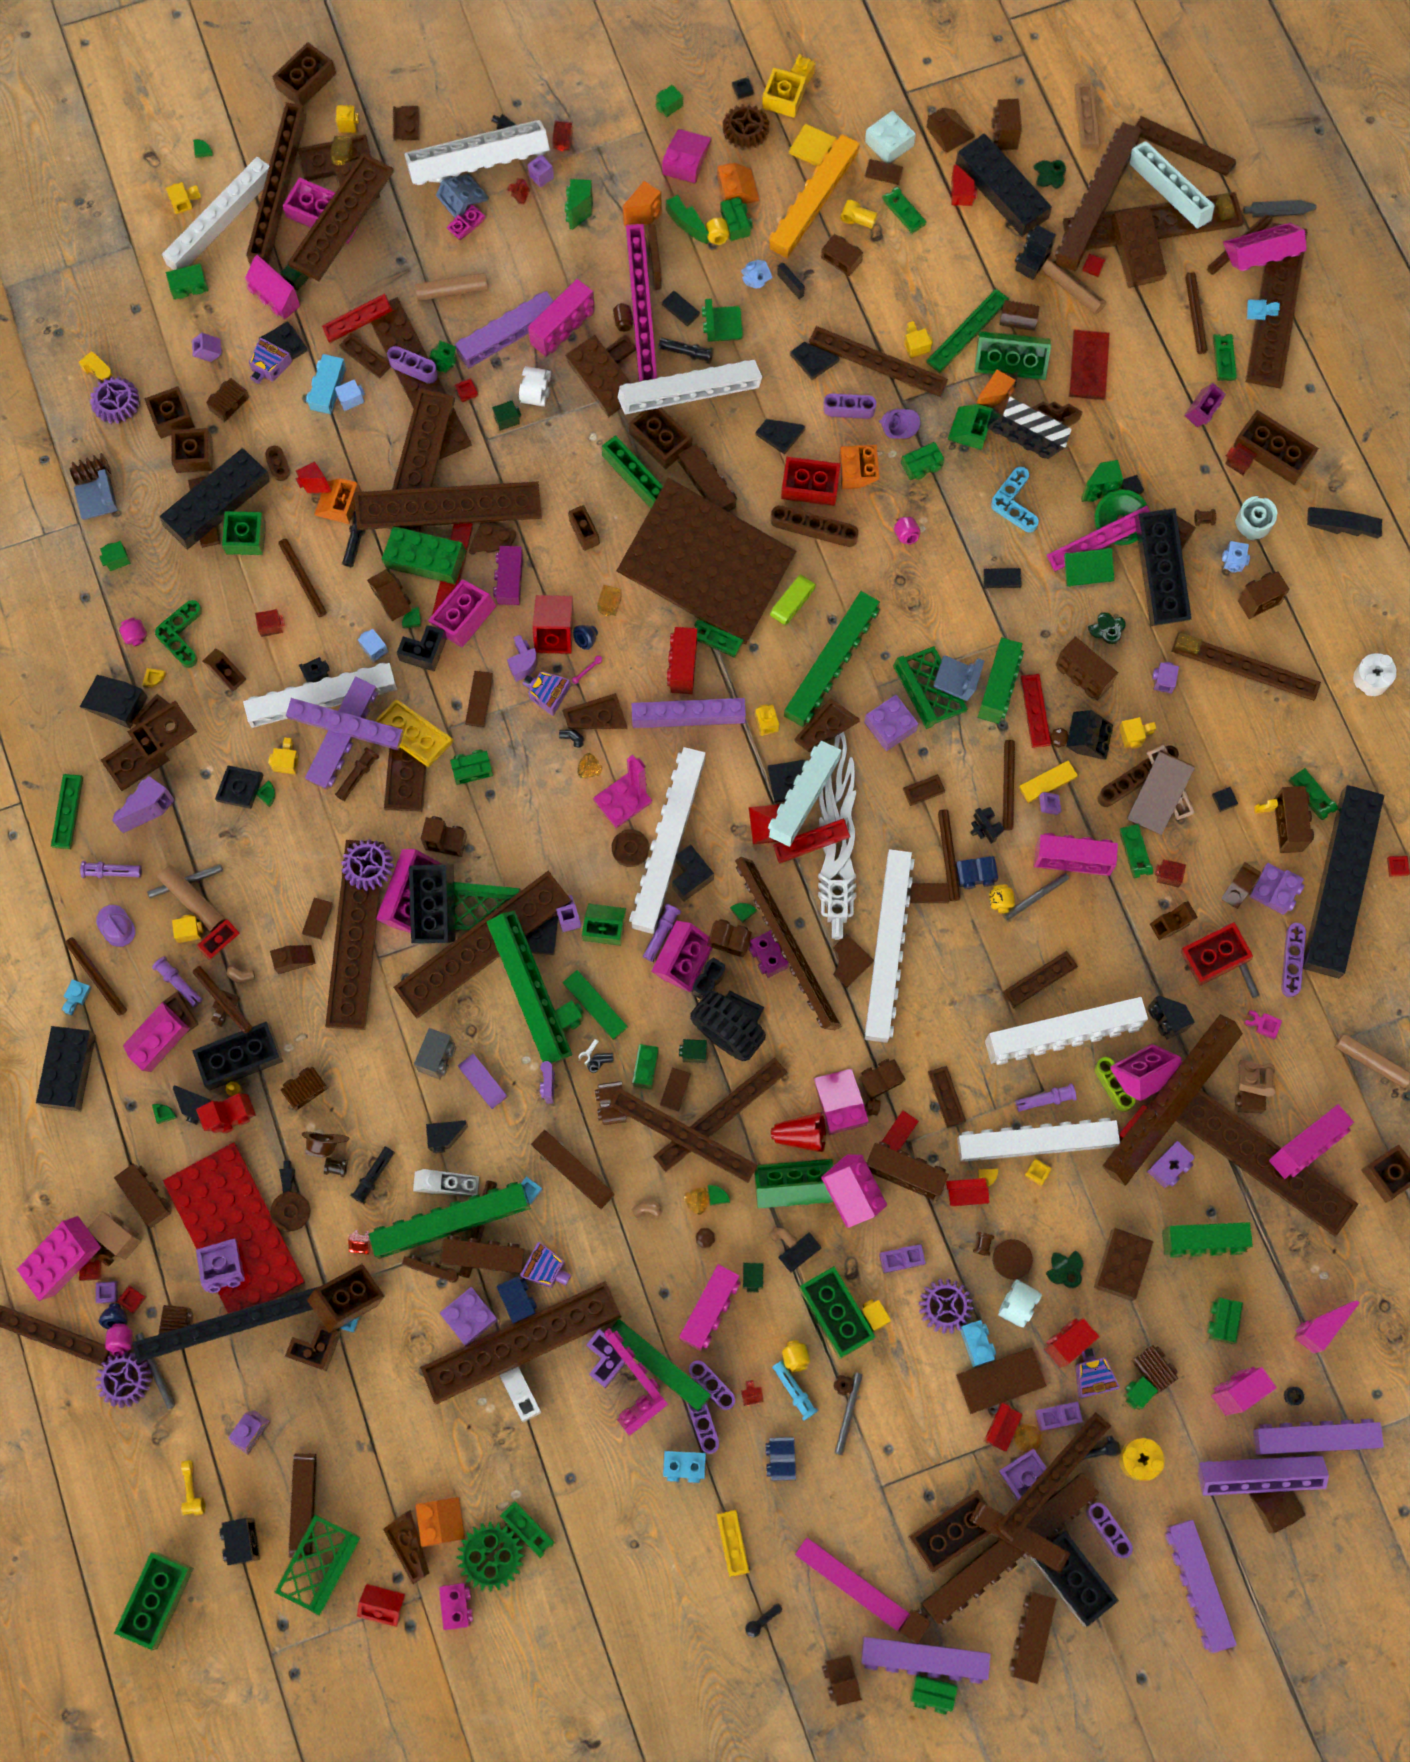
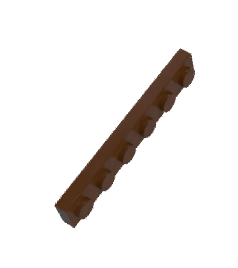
[1135,116,1236,177]

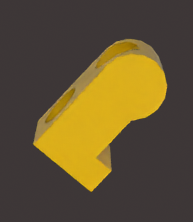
[78,351,114,383]

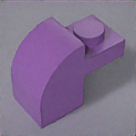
[507,635,537,682]
[556,895,581,933]

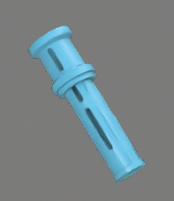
[772,1360,819,1421]

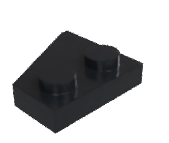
[259,321,308,360]
[790,342,840,380]
[756,419,806,455]

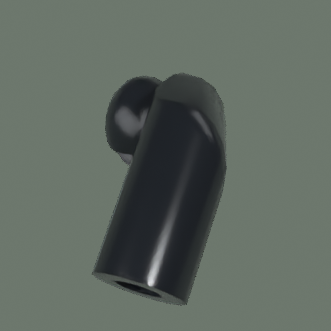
[559,730,584,748]
[587,1053,613,1073]

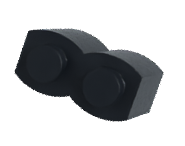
[693,958,725,1000]

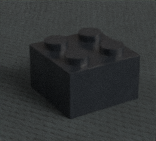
[219,1518,260,1566]

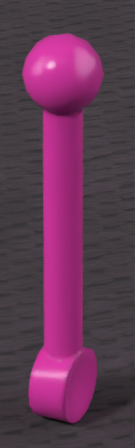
[572,656,602,684]

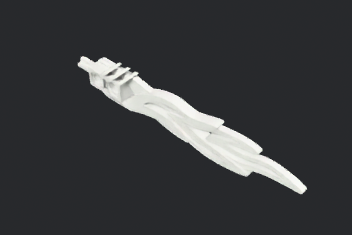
[818,732,857,940]

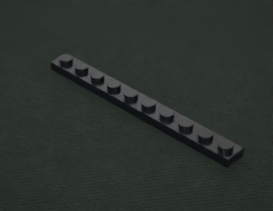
[132,1286,320,1363]

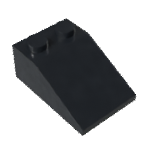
[80,675,147,729]

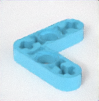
[991,467,1039,532]

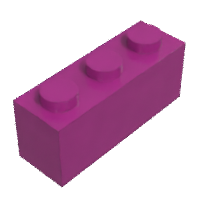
[493,546,523,605]

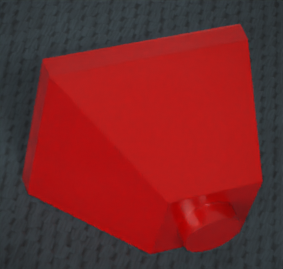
[749,804,780,845]

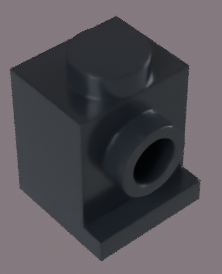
[299,657,330,683]

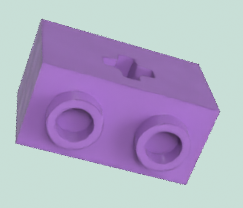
[1147,1141,1195,1188]

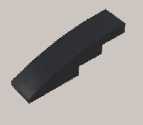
[1307,507,1382,538]

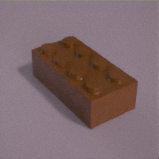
[1111,205,1167,288]
[565,335,632,417]
[1233,410,1319,485]
[866,1142,949,1202]
[907,1490,991,1573]

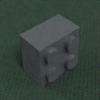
[414,1028,456,1080]

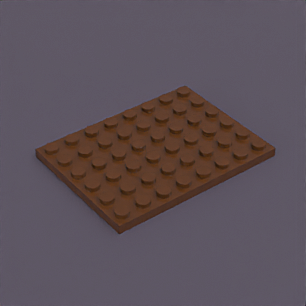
[616,477,796,645]

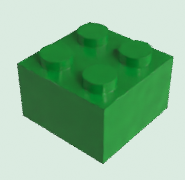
[222,511,266,555]

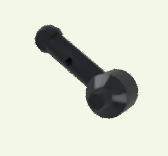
[1083,1436,1121,1460]
[745,1603,782,1637]

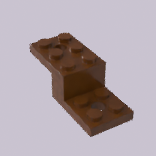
[101,700,197,791]

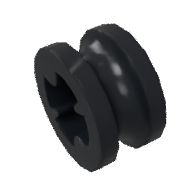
[1284,1387,1304,1405]

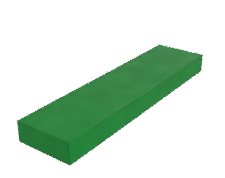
[51,774,83,849]
[563,970,628,1040]

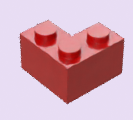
[196,1093,256,1134]

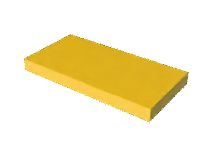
[375,699,454,768]

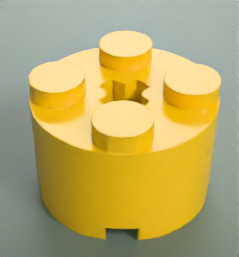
[1119,1438,1164,1481]

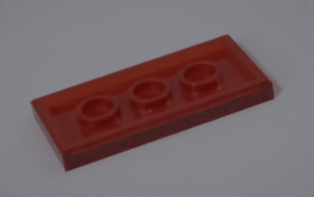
[1069,330,1110,400]

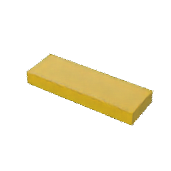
[1019,760,1078,803]
[716,1510,750,1577]

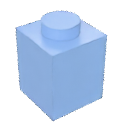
[335,380,365,411]
[358,629,388,663]

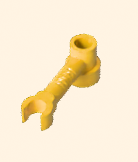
[181,1460,206,1515]

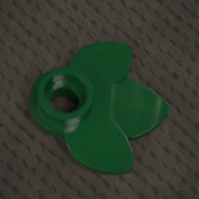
[1033,160,1066,189]
[1088,612,1125,644]
[1046,1251,1083,1288]

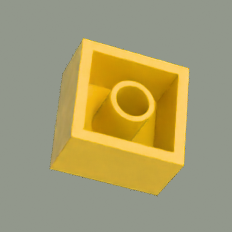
[762,67,806,118]

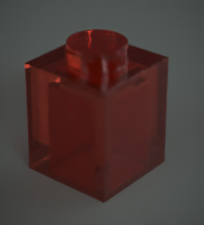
[552,121,573,151]
[1225,443,1257,476]
[255,609,285,637]
[1155,859,1186,888]

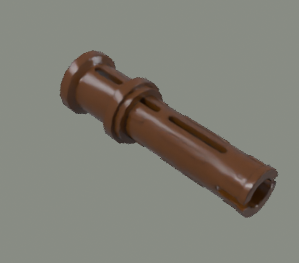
[335,747,379,802]

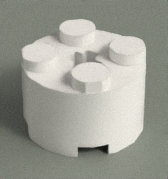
[519,366,551,406]
[1353,653,1397,696]

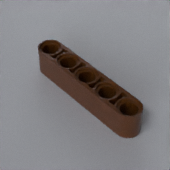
[771,505,859,547]
[1098,745,1179,807]
[531,1130,615,1209]
[289,1453,317,1558]
[969,1502,1070,1573]

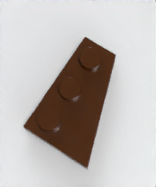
[562,693,628,729]
[794,698,860,752]
[383,1510,430,1584]

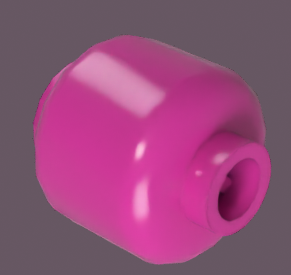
[894,517,921,544]
[119,617,147,647]
[105,1324,133,1356]

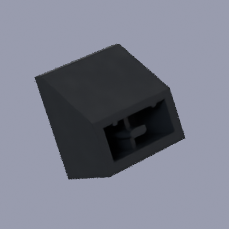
[1066,710,1113,760]
[1148,996,1195,1040]

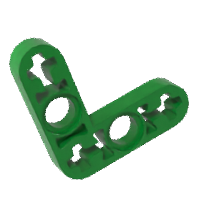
[155,600,202,668]

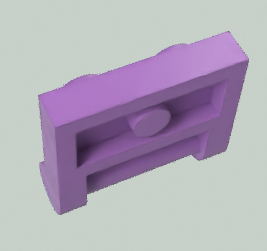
[540,1061,555,1104]

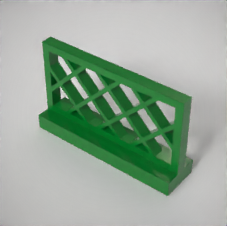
[893,646,968,729]
[454,882,521,931]
[274,1515,360,1616]

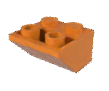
[839,445,879,489]
[314,478,361,524]

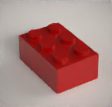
[781,456,841,506]
[667,627,697,694]
[1181,922,1253,986]
[1044,1318,1100,1368]

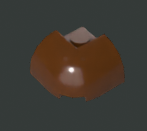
[1032,401,1082,427]

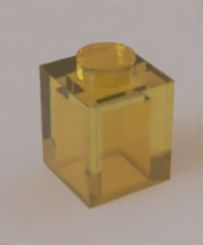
[330,136,354,165]
[597,584,622,616]

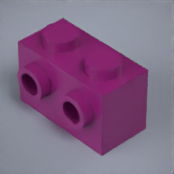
[1184,383,1226,427]
[748,930,789,978]

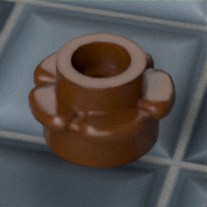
[865,1097,881,1116]
[833,1375,853,1396]

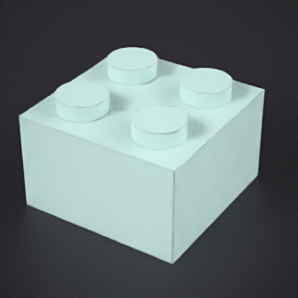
[865,110,916,164]

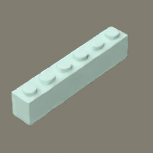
[1130,141,1215,228]
[768,741,841,847]

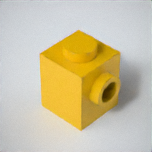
[336,105,359,133]
[172,915,203,943]
[861,1299,891,1332]

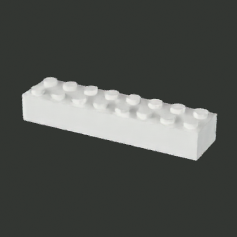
[404,120,549,185]
[985,997,1148,1065]

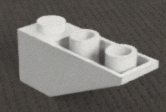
[413,1169,479,1196]
[500,1367,541,1423]

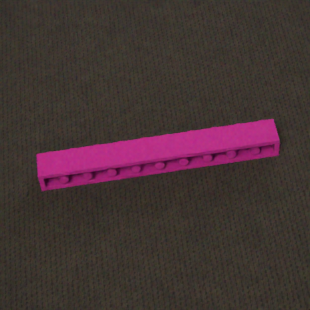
[626,224,657,382]

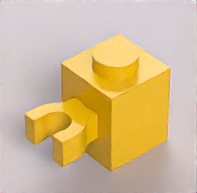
[790,54,816,86]
[166,182,201,215]
[904,321,933,359]
[755,704,779,736]
[1119,717,1156,749]
[269,737,299,775]

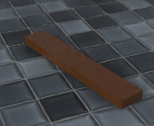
[0,1305,110,1367]

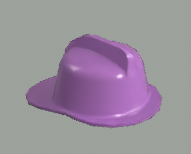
[879,409,920,439]
[96,905,135,947]

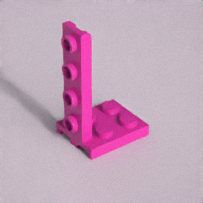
[593,755,652,829]
[604,1328,668,1436]

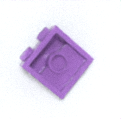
[1249,863,1305,915]
[196,1239,245,1293]
[999,1448,1056,1502]

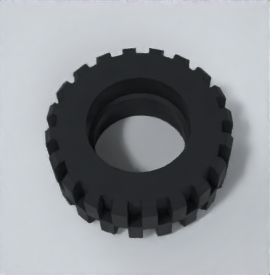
[690,991,766,1062]

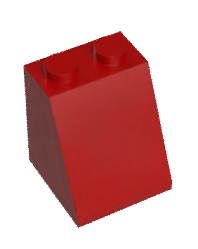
[532,595,573,654]

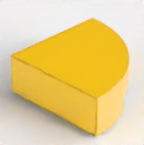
[142,668,167,687]
[1254,799,1278,813]
[978,1169,998,1186]

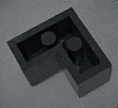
[1015,225,1056,280]
[397,625,447,672]
[672,844,714,902]

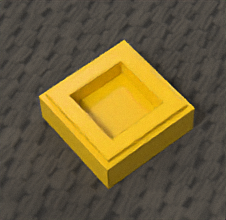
[1024,1158,1052,1186]

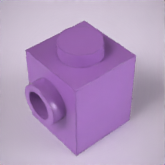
[192,333,222,362]
[1152,662,1179,693]

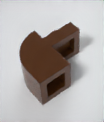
[1221,862,1261,909]
[1150,901,1198,940]

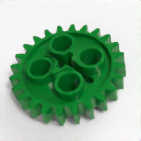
[457,1522,525,1592]

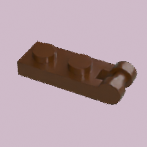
[402,1255,459,1283]

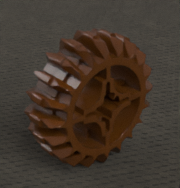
[723,103,769,150]

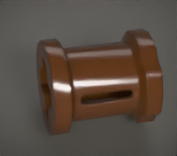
[1194,509,1216,526]
[973,1232,995,1256]

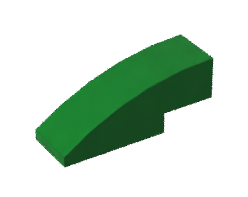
[665,195,709,244]

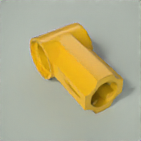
[840,200,878,229]

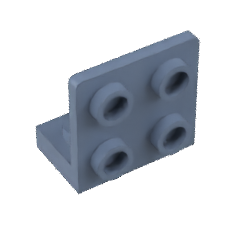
[436,174,489,218]
[74,469,118,520]
[934,655,984,701]

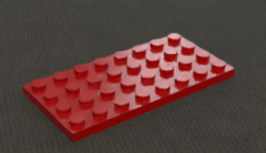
[163,1142,306,1314]

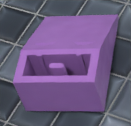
[112,776,174,833]

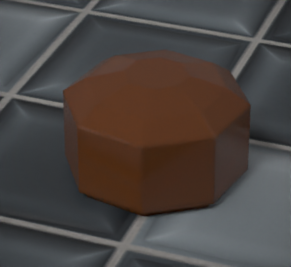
[1050,728,1068,748]
[696,1228,715,1248]

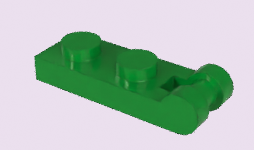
[882,186,926,234]
[1213,334,1237,381]
[694,620,743,658]
[1289,768,1338,820]
[1119,824,1153,879]
[500,1501,555,1558]

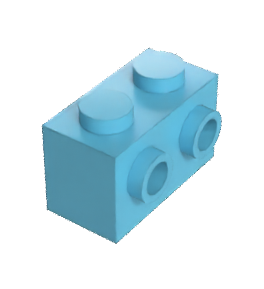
[960,1320,996,1367]
[663,1451,706,1483]

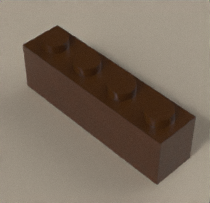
[678,444,737,512]
[439,1235,524,1274]
[1008,1591,1057,1684]

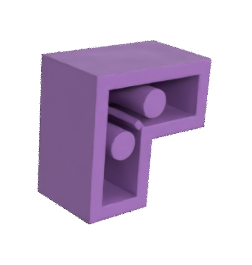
[586,1329,626,1389]

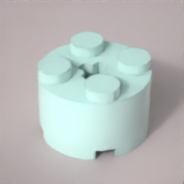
[1235,496,1277,540]
[998,1279,1042,1328]

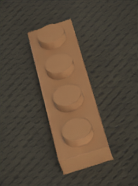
[1075,83,1099,148]

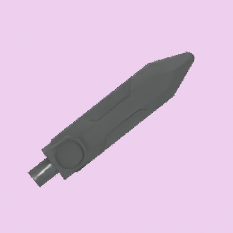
[1243,200,1317,217]

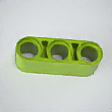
[770,574,816,626]
[1094,1057,1135,1112]

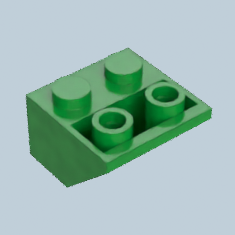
[565,179,593,230]
[947,404,993,450]
[1081,460,1124,502]
[582,903,626,946]

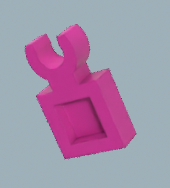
[1244,1010,1282,1040]

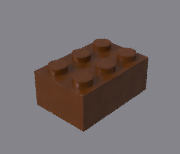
[272,42,336,106]
[628,407,692,470]
[1055,636,1119,701]
[1274,786,1314,853]
[1093,1228,1154,1301]
[307,1263,385,1333]

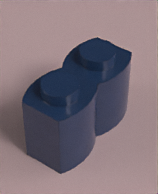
[956,856,998,889]
[496,1276,537,1324]
[765,1437,796,1481]

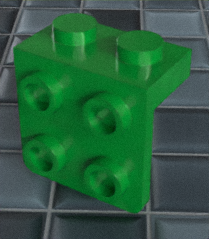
[701,299,743,342]

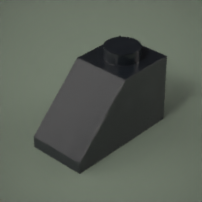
[173,1085,211,1125]
[426,1120,468,1153]

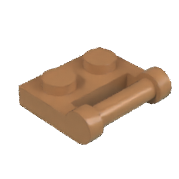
[1238,1060,1276,1097]

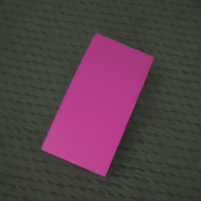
[447,205,486,240]

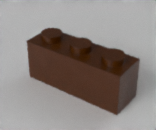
[114,1163,171,1228]

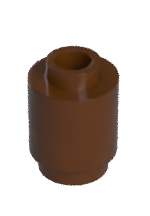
[613,303,633,332]

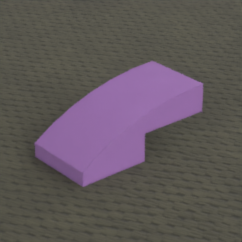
[879,1244,926,1273]
[1035,1402,1083,1431]

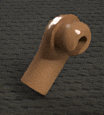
[226,965,256,983]
[631,1201,662,1218]
[769,1227,797,1248]

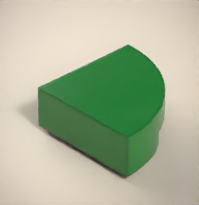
[193,139,213,158]
[402,607,421,629]
[257,780,275,807]
[730,903,757,923]
[152,1104,177,1124]
[707,1185,730,1206]

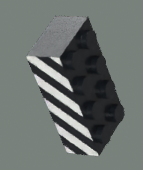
[986,396,1071,459]
[1030,1531,1119,1627]

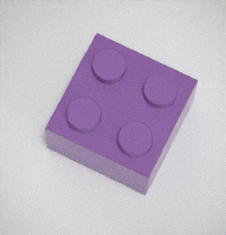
[864,695,919,751]
[440,1287,498,1346]

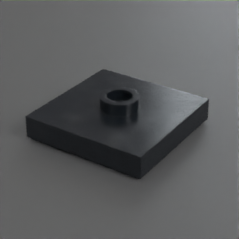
[767,759,805,803]
[215,765,264,809]
[526,916,558,955]

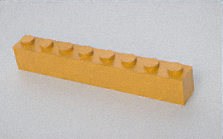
[768,134,860,259]

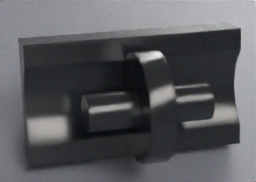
[970,807,1005,844]

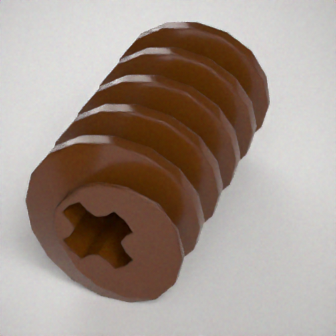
[69,453,112,485]

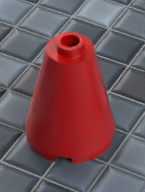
[771,1112,826,1152]

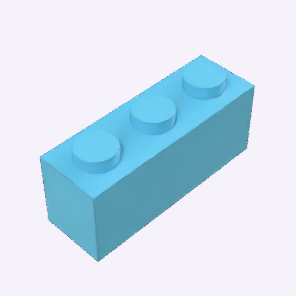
[306,354,346,414]

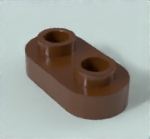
[265,446,290,481]

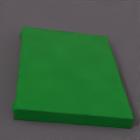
[1064,548,1114,587]

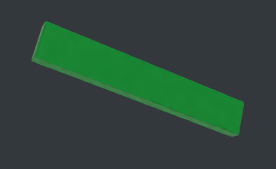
[926,289,1009,373]
[610,1319,712,1412]

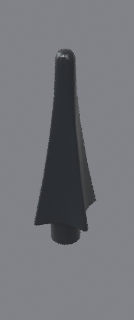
[491,114,516,130]
[279,1161,295,1193]

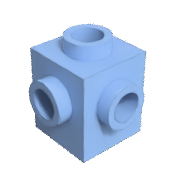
[741,259,773,289]
[1222,541,1250,572]

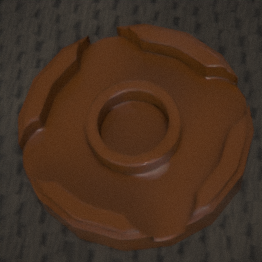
[612,829,649,867]
[270,1191,311,1231]
[992,1239,1033,1280]

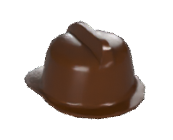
[302,1131,350,1158]

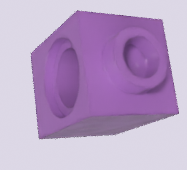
[528,154,554,188]

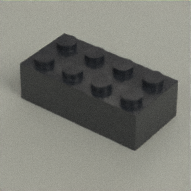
[409,864,456,943]
[192,1021,284,1091]
[36,1026,96,1112]

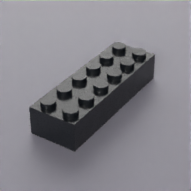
[955,133,1052,237]
[159,447,270,550]
[1134,508,1192,627]

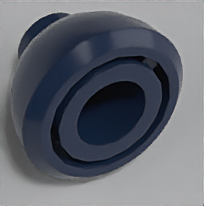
[573,625,598,650]
[98,1303,128,1329]

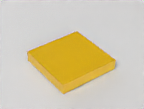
[789,123,836,166]

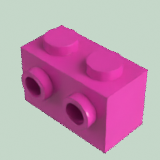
[439,1583,473,1630]

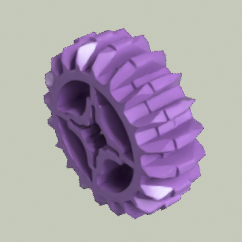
[90,376,140,425]
[341,839,394,891]
[918,1278,973,1334]
[95,1352,152,1408]

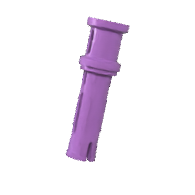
[80,861,142,879]
[642,904,681,962]
[152,956,203,1008]
[1015,1083,1077,1112]

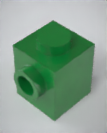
[656,84,683,117]
[99,541,131,571]
[555,1000,584,1032]
[1123,1376,1158,1410]

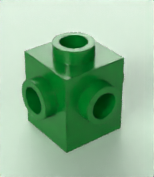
[429,340,456,373]

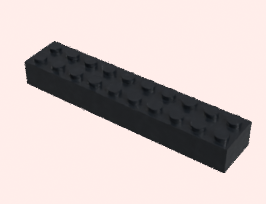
[1303,785,1385,979]

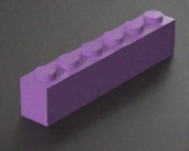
[455,291,554,369]
[305,676,378,790]
[286,698,404,751]
[631,698,746,728]
[1253,1419,1384,1455]
[1198,1456,1329,1496]
[1165,1520,1237,1653]
[861,1637,990,1684]

